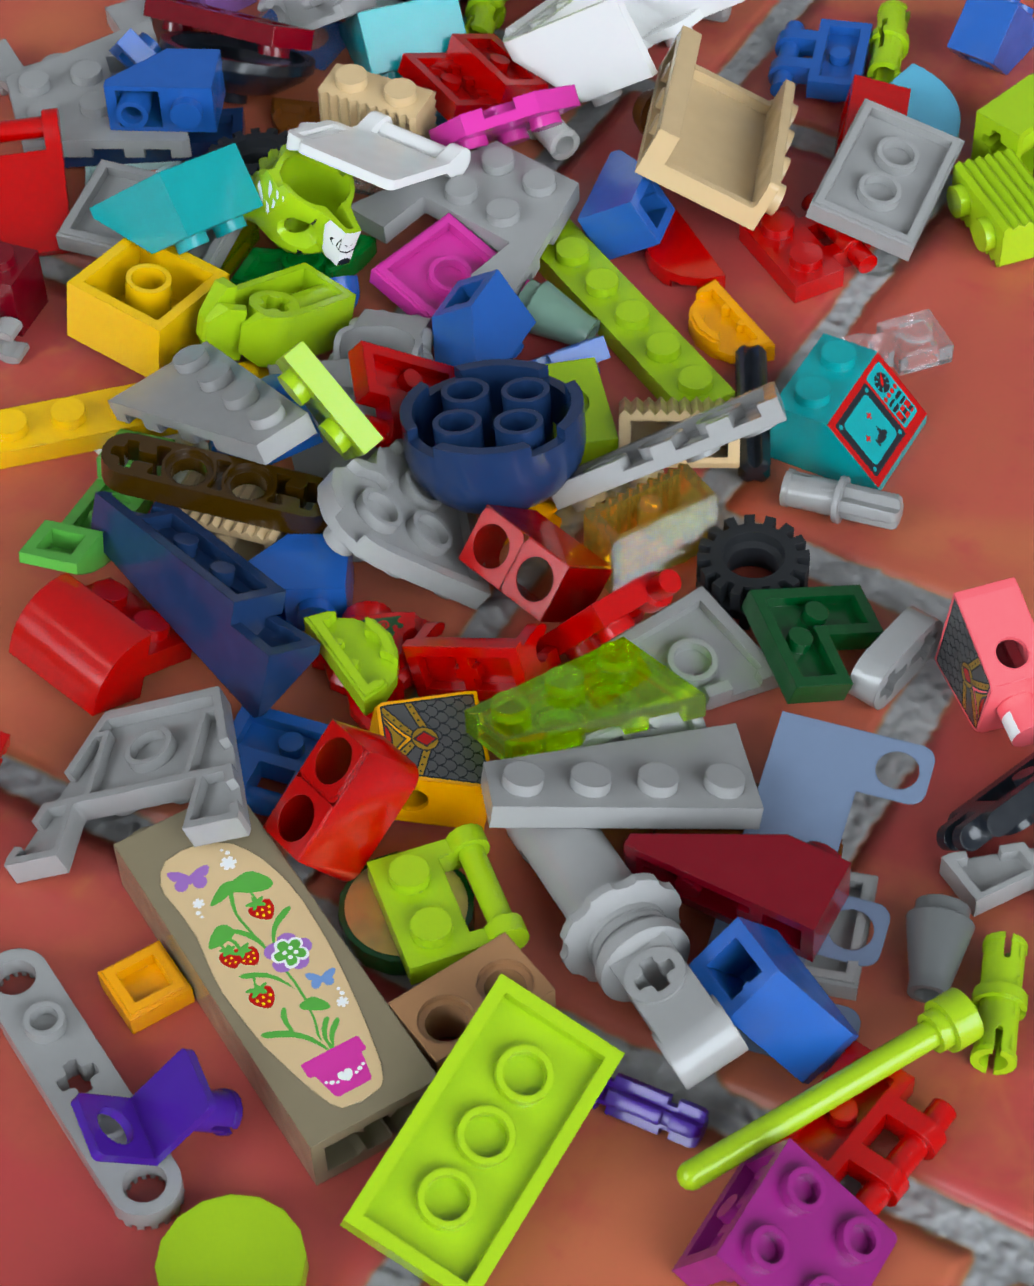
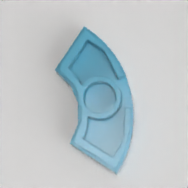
[890,63,961,138]

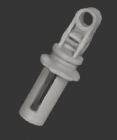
[506,828,749,1091]

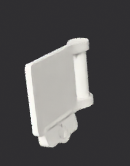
[286,110,471,191]

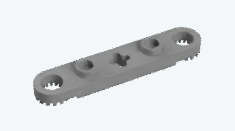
[0,948,185,1230]

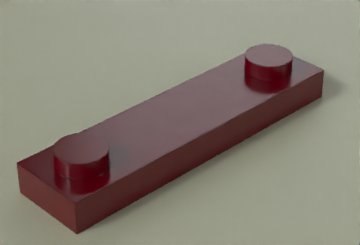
[143,0,315,58]

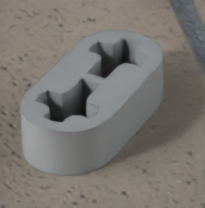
[848,606,943,710]

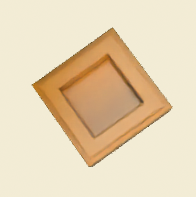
[97,940,195,1035]

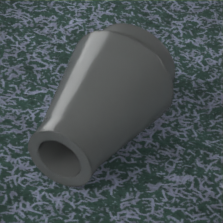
[905,894,975,1003]

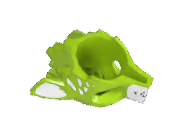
[243,144,362,266]

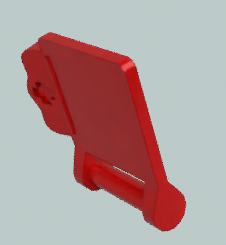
[0,108,71,257]

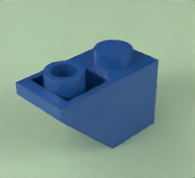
[947,0,1034,75]
[103,48,226,133]
[577,149,676,260]
[432,269,536,366]
[248,534,355,631]
[688,917,859,1084]

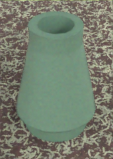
[518,280,600,345]

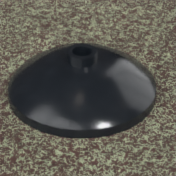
[159,31,316,104]

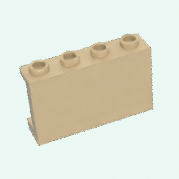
[635,25,799,231]

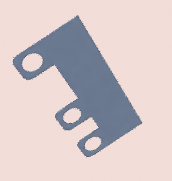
[705,711,935,1072]

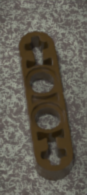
[101,433,328,534]

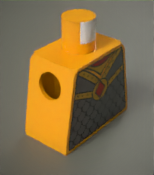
[370,691,490,830]

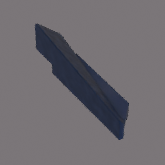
[90,491,321,718]

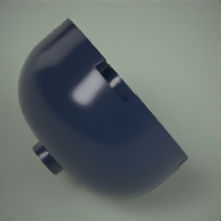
[399,359,586,514]

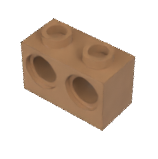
[388,933,556,1074]

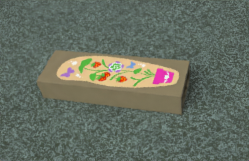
[113,804,436,1186]

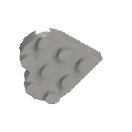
[317,439,491,610]

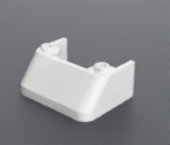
[503,0,745,107]

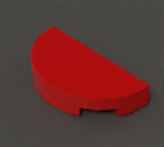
[645,210,726,291]

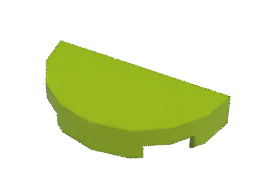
[303,611,399,716]

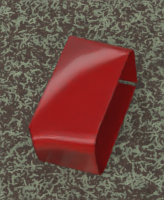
[458,504,614,623]
[263,719,419,882]

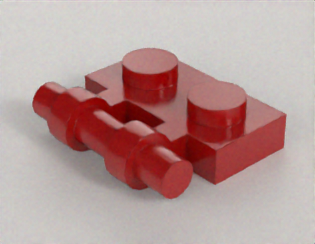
[739,192,878,304]
[348,340,455,448]
[536,569,681,664]
[773,1040,957,1216]

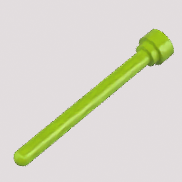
[676,987,984,1191]

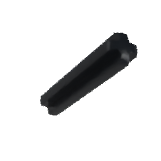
[735,345,771,482]

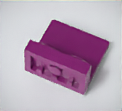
[672,1138,897,1286]

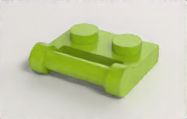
[367,823,530,985]

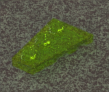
[464,637,706,759]

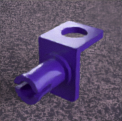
[71,1049,243,1166]

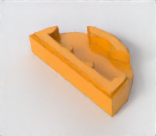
[688,279,775,364]

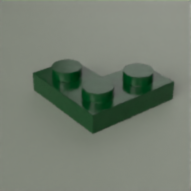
[741,585,884,704]

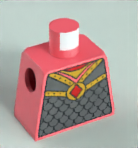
[934,577,1034,747]

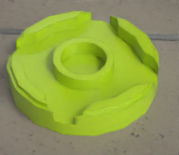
[155,1194,309,1286]

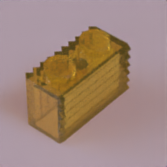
[584,463,719,593]

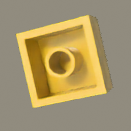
[67,237,230,377]

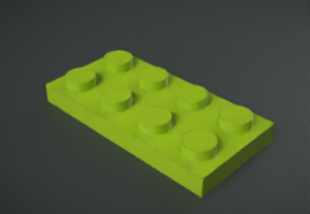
[340,973,625,1286]

